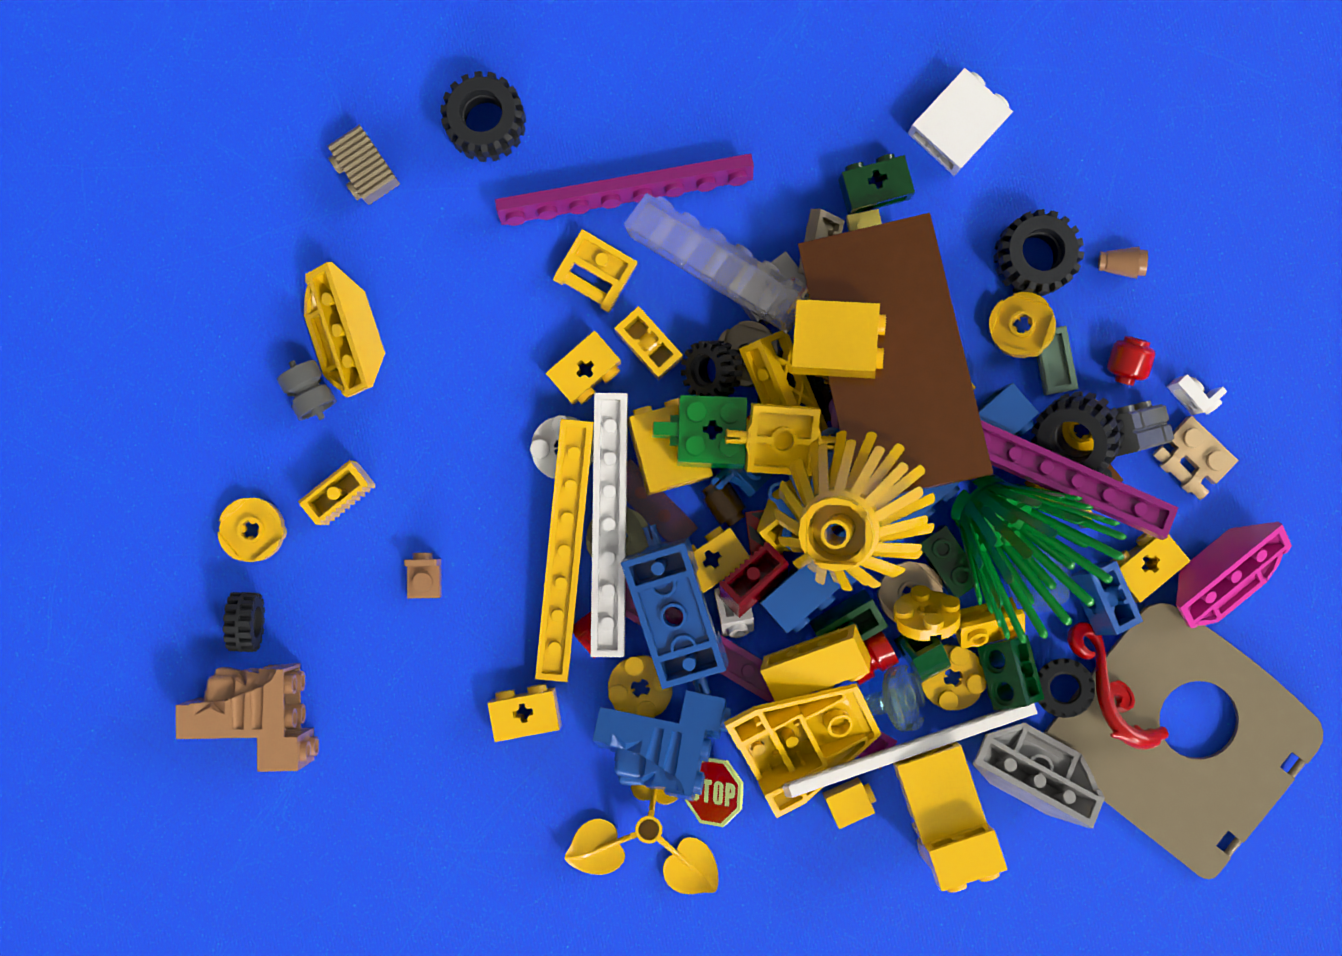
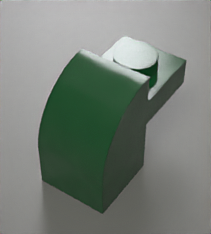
[894,635,951,683]

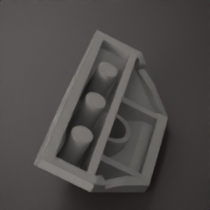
[973,723,1105,829]

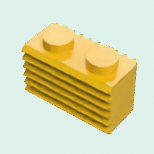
[298,460,375,525]

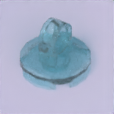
[864,665,925,732]

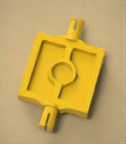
[725,403,836,476]

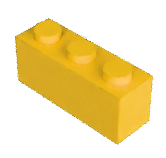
[760,624,871,701]

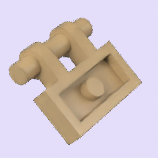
[1153,416,1239,500]

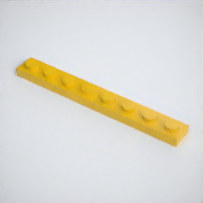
[535,419,594,682]

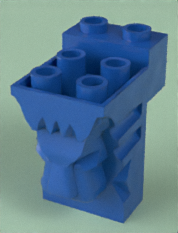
[593,690,731,802]

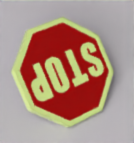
[685,757,744,827]

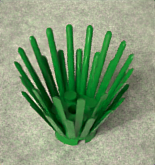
[951,474,1127,644]

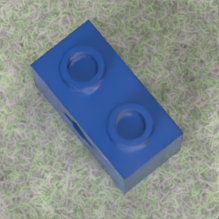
[1070,561,1143,635]

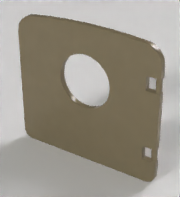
[1043,603,1323,879]

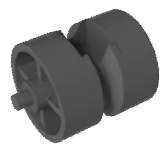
[277,360,337,421]

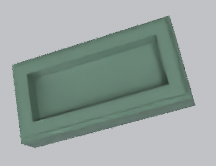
[1036,326,1079,396]

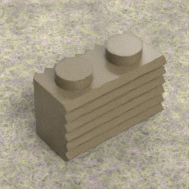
[327,124,400,205]

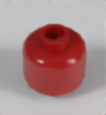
[1107,336,1155,386]

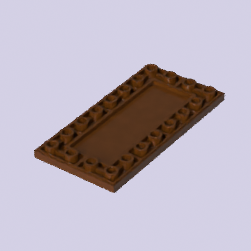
[798,213,993,495]

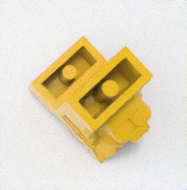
[893,742,1008,893]

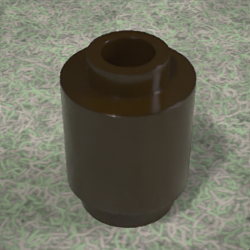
[701,479,747,527]

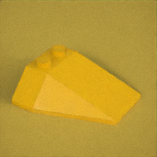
[724,683,881,818]

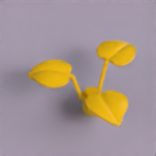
[565,785,718,894]

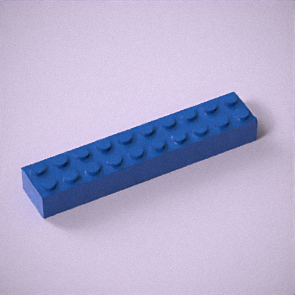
[758,383,1039,633]

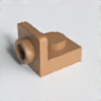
[404,553,442,598]

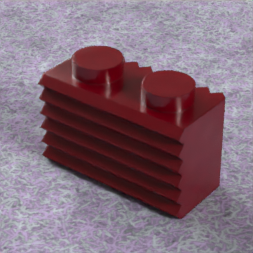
[719,542,789,618]

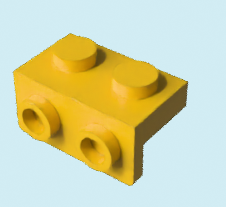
[955,597,1025,649]

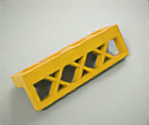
[739,329,831,436]

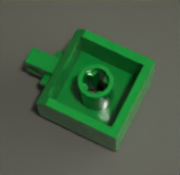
[652,395,747,469]

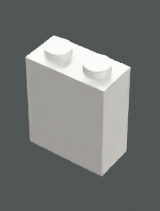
[907,68,1013,176]

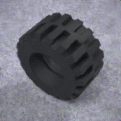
[440,71,526,162]
[993,209,1084,296]
[1031,391,1125,473]

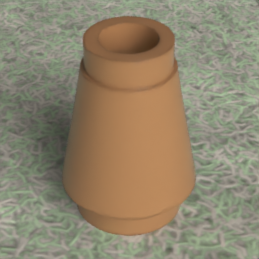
[1098,246,1148,279]

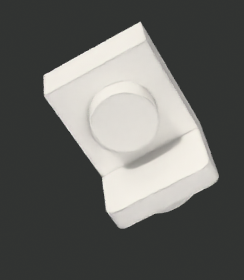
[1166,374,1227,415]
[714,588,754,638]

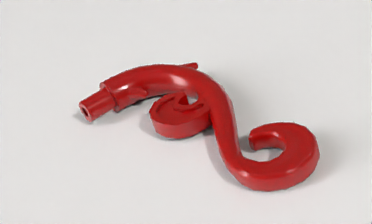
[1067,622,1169,750]

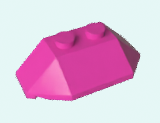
[1176,522,1292,629]

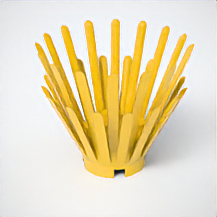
[774,431,935,591]

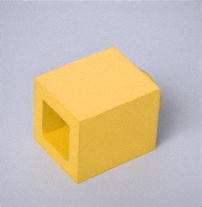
[822,777,876,829]

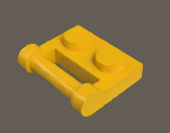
[553,229,638,313]

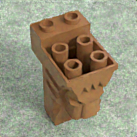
[176,663,319,772]

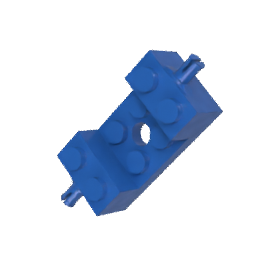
[621,524,729,695]

